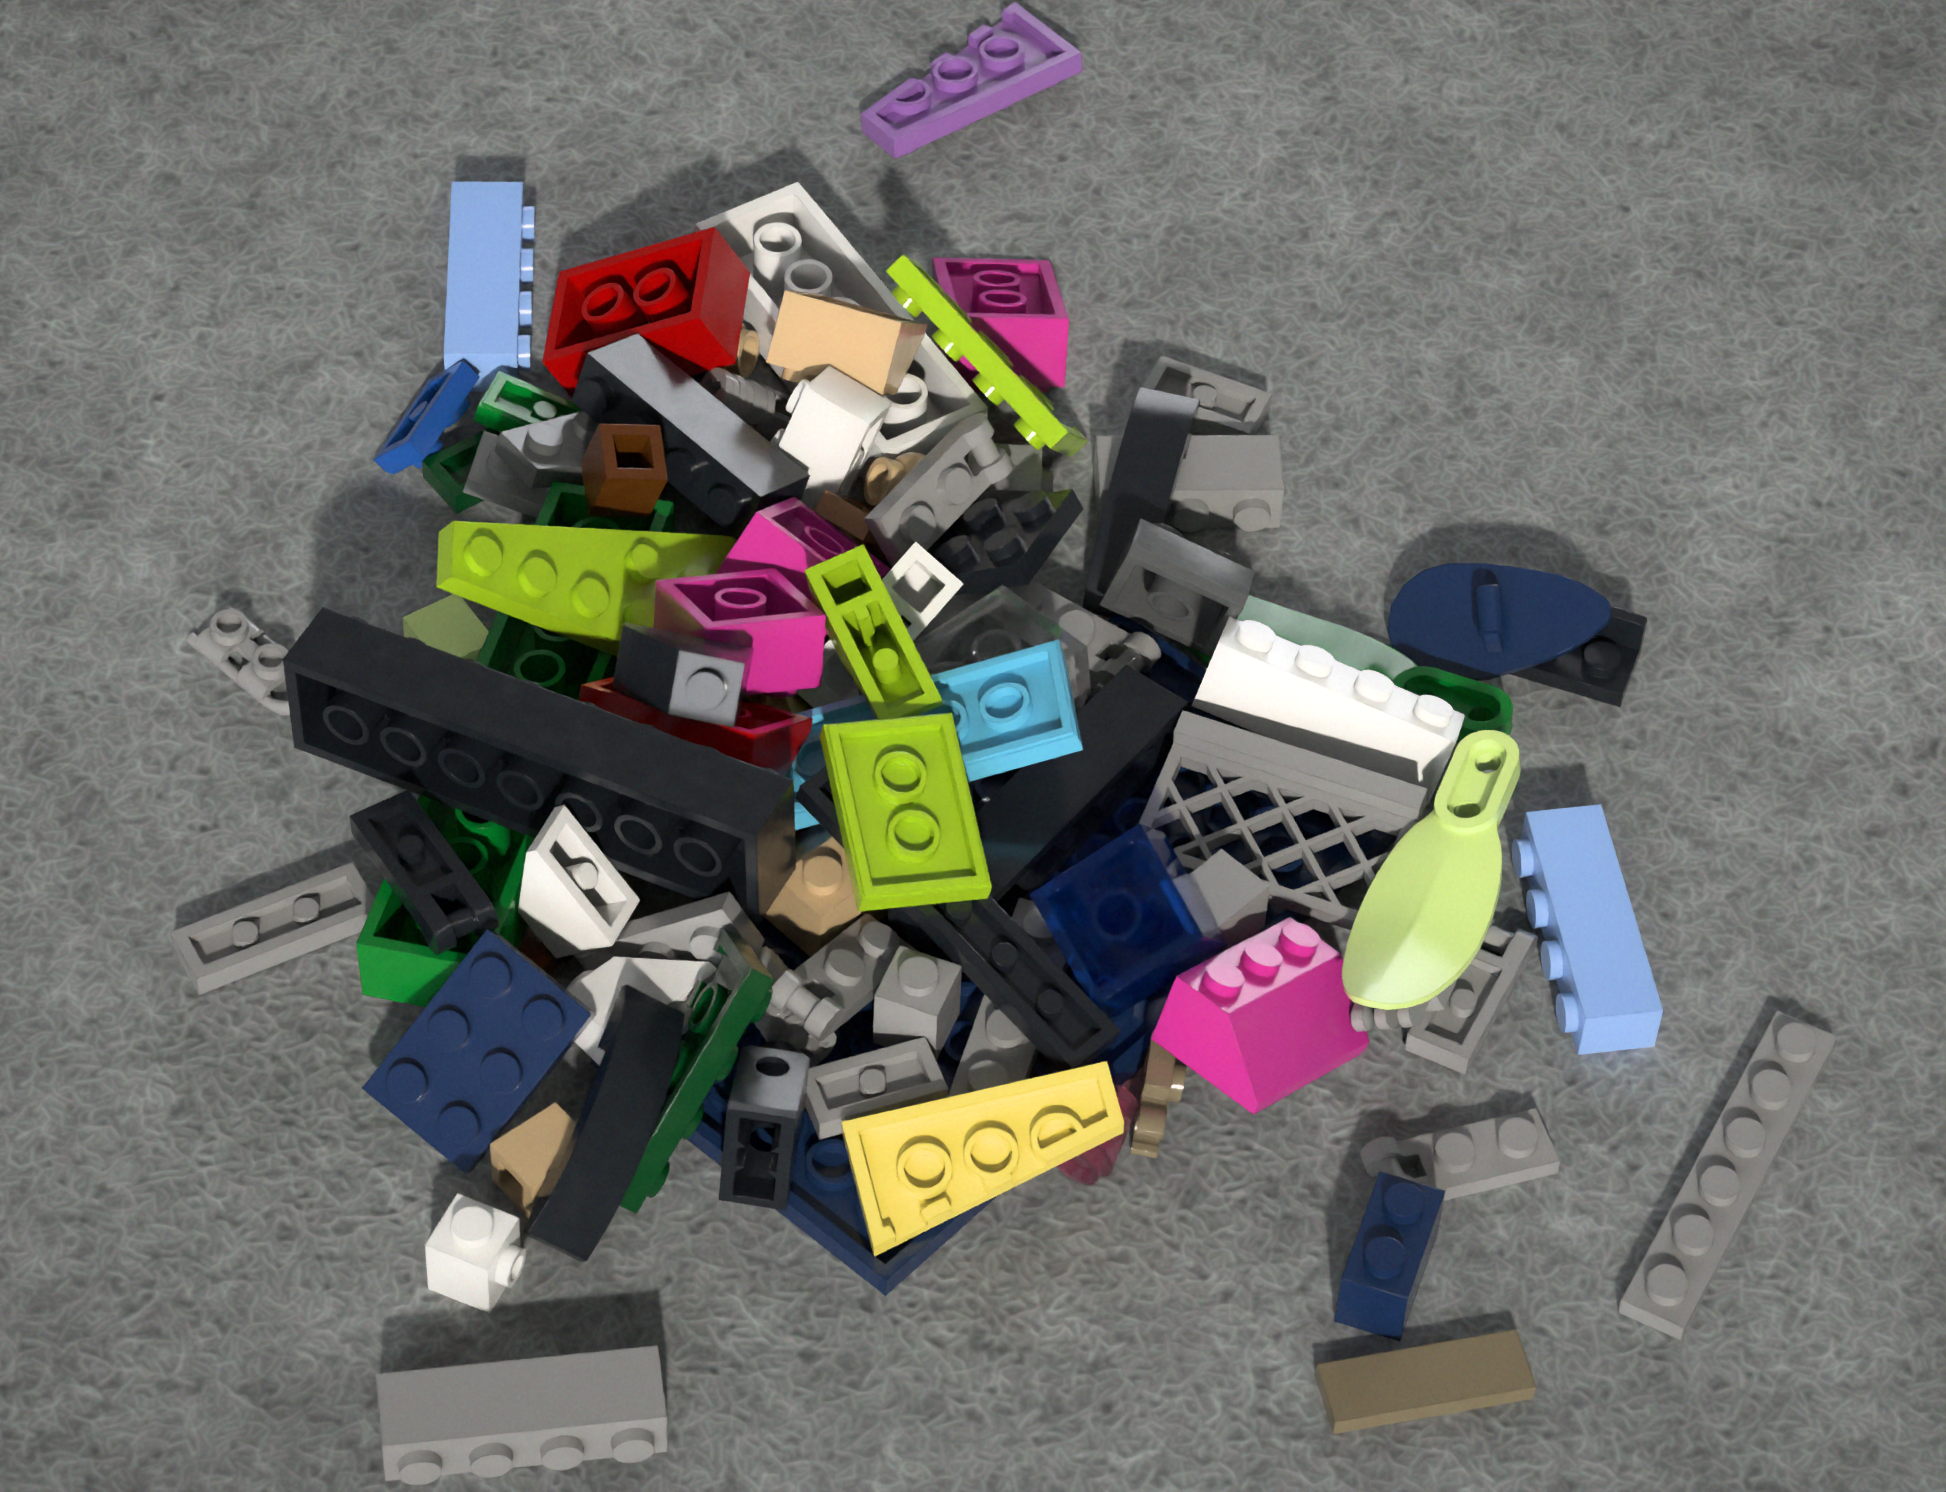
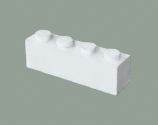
[1192,616,1465,805]

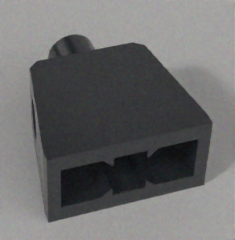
[718,1040,810,1211]

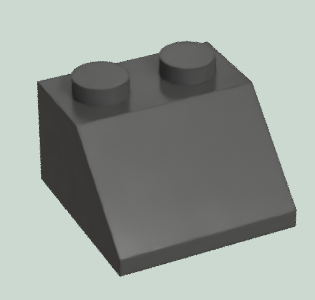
[1099,518,1255,657]

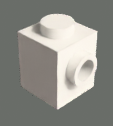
[425,1193,526,1313]

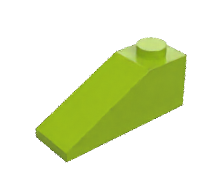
[804,544,943,719]

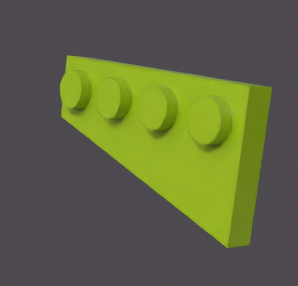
[886,254,1088,457]

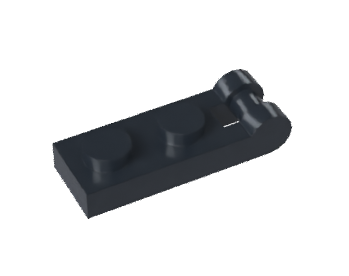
[349,789,499,955]

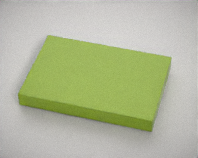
[820,712,992,912]

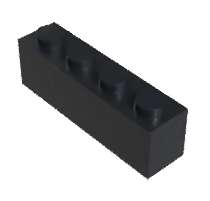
[572,334,810,540]

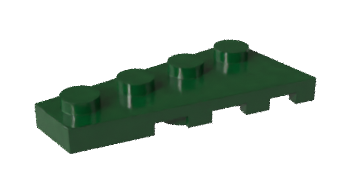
[619,928,774,1214]

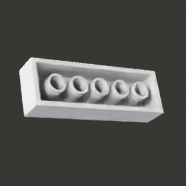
[695,182,988,482]

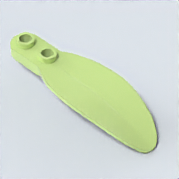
[1341,730,1521,1010]

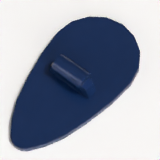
[1387,563,1612,681]

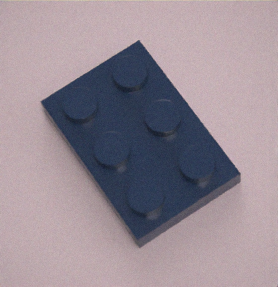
[362,929,596,1174]

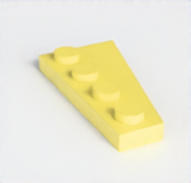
[842,1061,1124,1257]

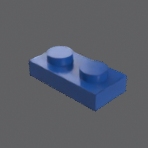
[373,361,480,474]

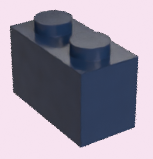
[1334,1171,1445,1341]

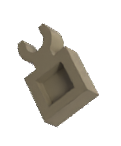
[1130,1030,1187,1158]

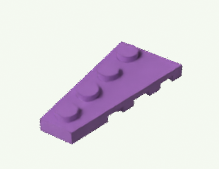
[861,2,1082,159]

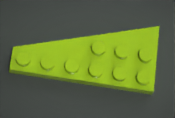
[436,521,737,657]

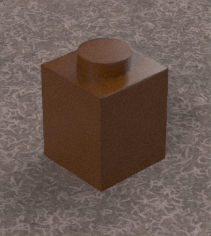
[581,423,668,518]

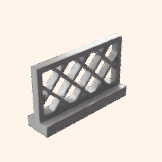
[1128,710,1427,930]

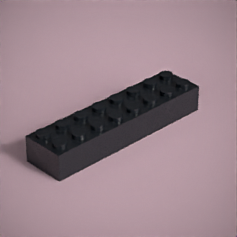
[283,607,796,923]

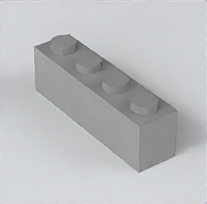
[376,1345,667,1485]

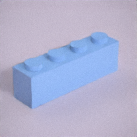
[444,181,535,392]
[1512,804,1663,1055]

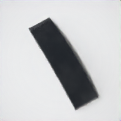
[1082,387,1200,617]
[523,985,685,1262]

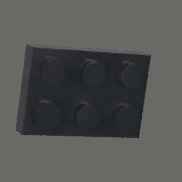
[888,489,1084,596]

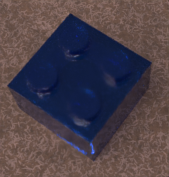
[1030,823,1228,1015]

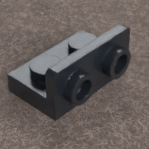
[1510,606,1647,707]

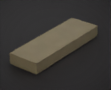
[1315,1329,1536,1434]

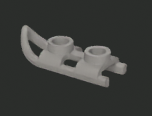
[186,607,290,716]

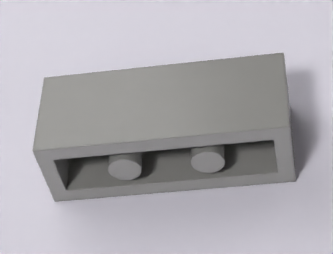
[1093,435,1285,532]

